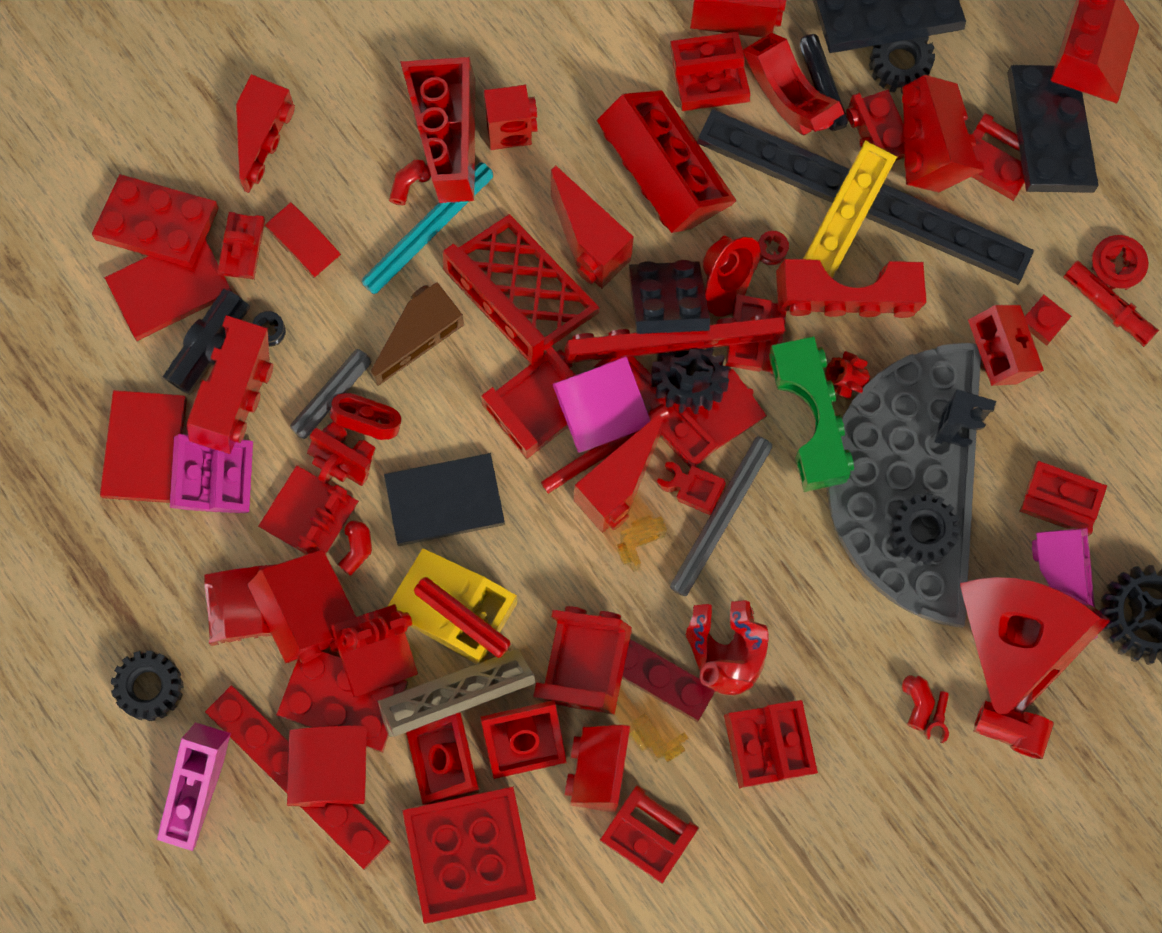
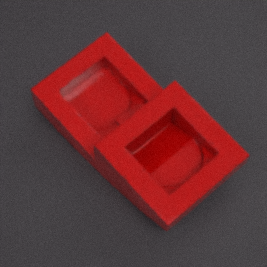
[264,202,341,278]

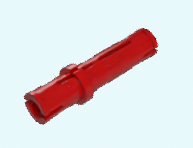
[1063,260,1159,347]

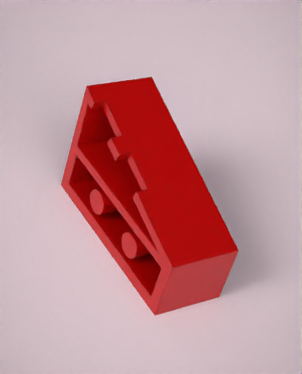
[902,75,985,193]
[187,315,274,454]

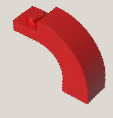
[743,33,844,136]

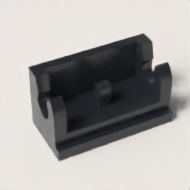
[934,389,996,447]

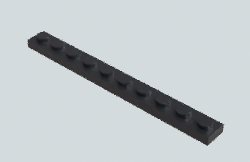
[697,109,1034,285]

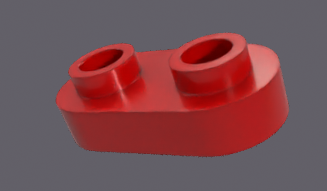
[330,393,402,440]

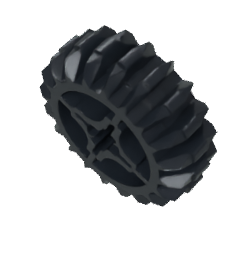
[1099,565,1162,665]

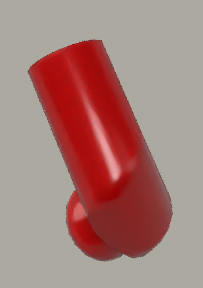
[337,520,372,577]
[902,675,935,732]

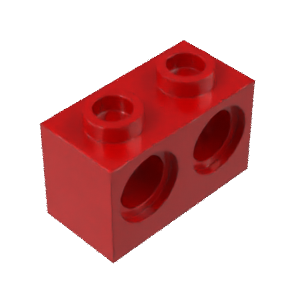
[484,84,538,150]

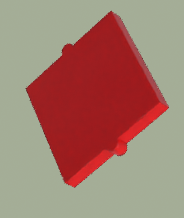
[686,369,767,451]

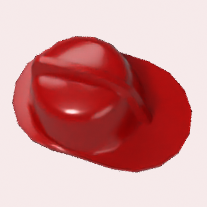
[703,236,761,317]

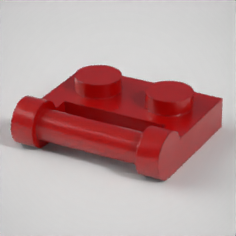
[972,112,1025,201]
[599,784,700,884]

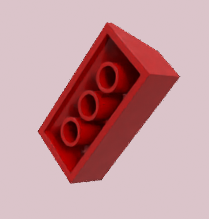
[596,90,737,233]

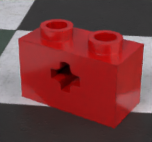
[968,305,1044,386]

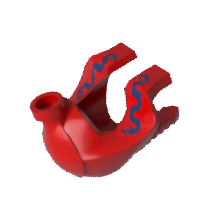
[685,600,769,695]

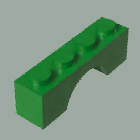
[769,336,854,492]

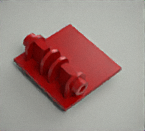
[258,465,359,555]
[330,604,418,697]

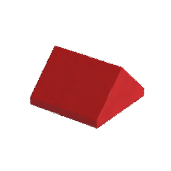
[480,700,567,779]
[406,712,479,805]

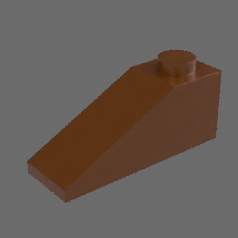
[371,282,464,386]

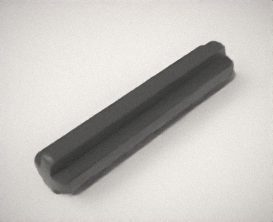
[290,349,371,439]

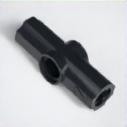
[163,289,250,395]

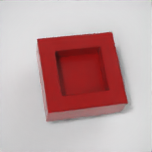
[1025,294,1072,346]

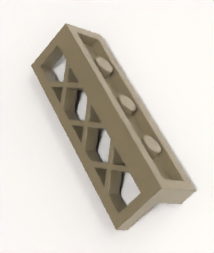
[378,649,536,737]

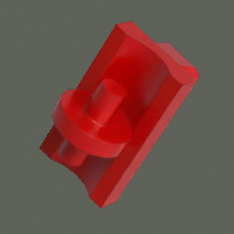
[218,212,265,280]
[307,422,376,486]

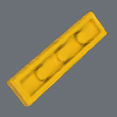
[803,140,897,278]

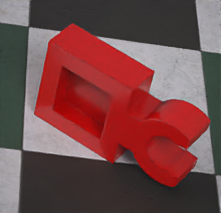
[656,462,726,515]

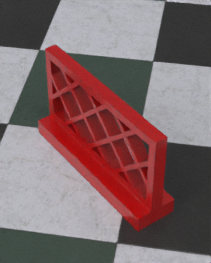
[443,214,600,366]

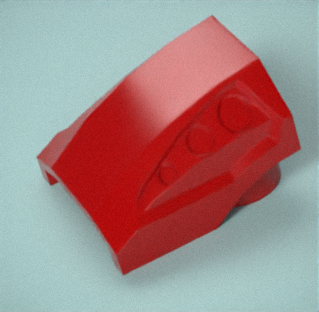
[204,564,277,646]

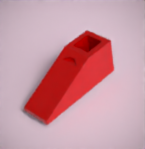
[236,74,295,193]

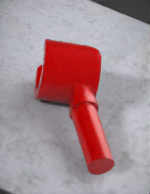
[924,691,949,743]

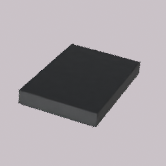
[384,453,505,546]

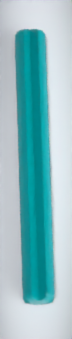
[362,162,493,294]

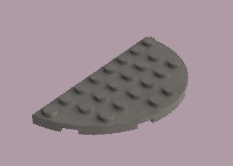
[827,343,981,628]

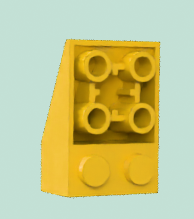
[388,548,517,664]

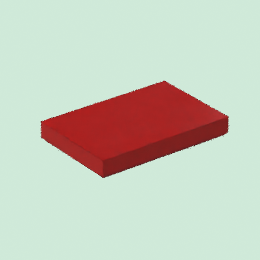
[104,239,232,341]
[100,390,187,503]

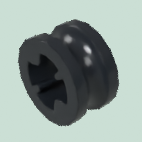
[252,311,286,347]

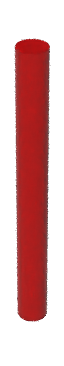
[541,404,670,494]

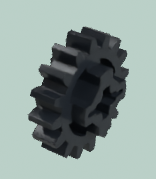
[651,347,729,414]

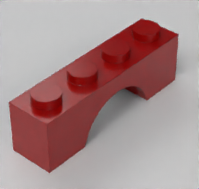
[776,259,927,318]

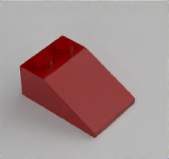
[551,165,634,289]
[574,414,663,533]
[564,725,631,813]

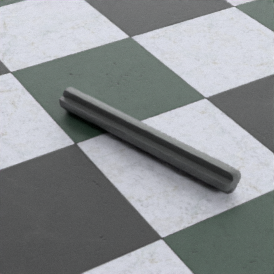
[670,436,772,596]

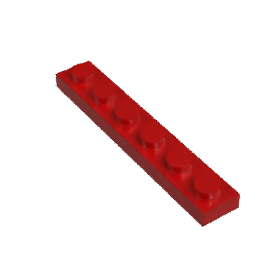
[565,314,785,363]
[205,685,391,870]

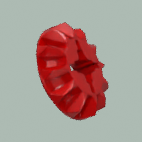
[1091,235,1149,291]

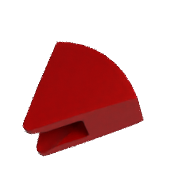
[960,577,1110,714]

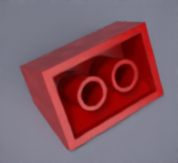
[1051,0,1139,104]

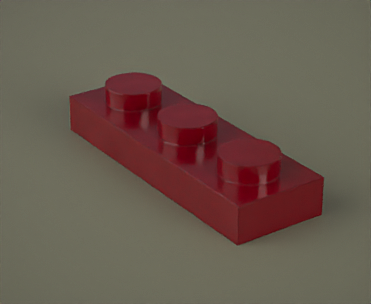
[622,639,715,723]

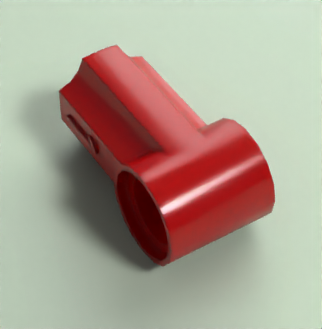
[973,700,1054,759]

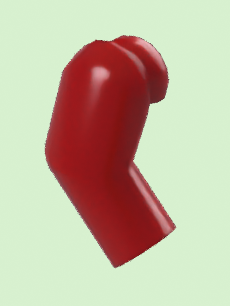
[389,159,431,206]

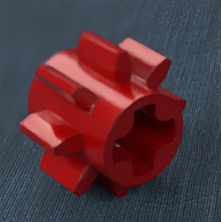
[825,351,870,399]

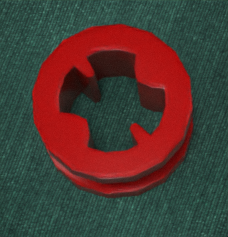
[758,230,789,266]

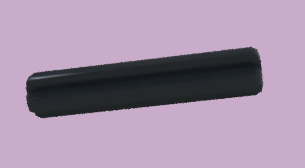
[800,34,848,131]

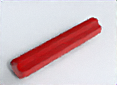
[414,577,511,658]

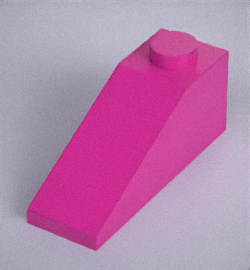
[1032,528,1098,640]
[157,722,231,851]

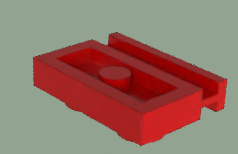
[725,294,786,374]
[1019,461,1107,537]

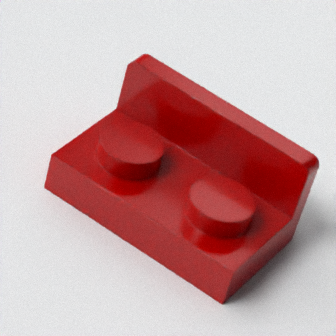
[846,89,905,161]

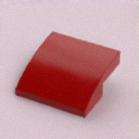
[670,32,751,111]
[724,700,818,789]
[287,726,367,807]

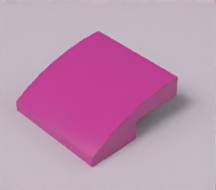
[553,357,650,453]
[170,434,253,513]

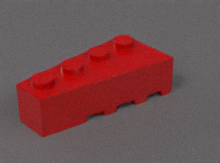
[400,57,476,203]

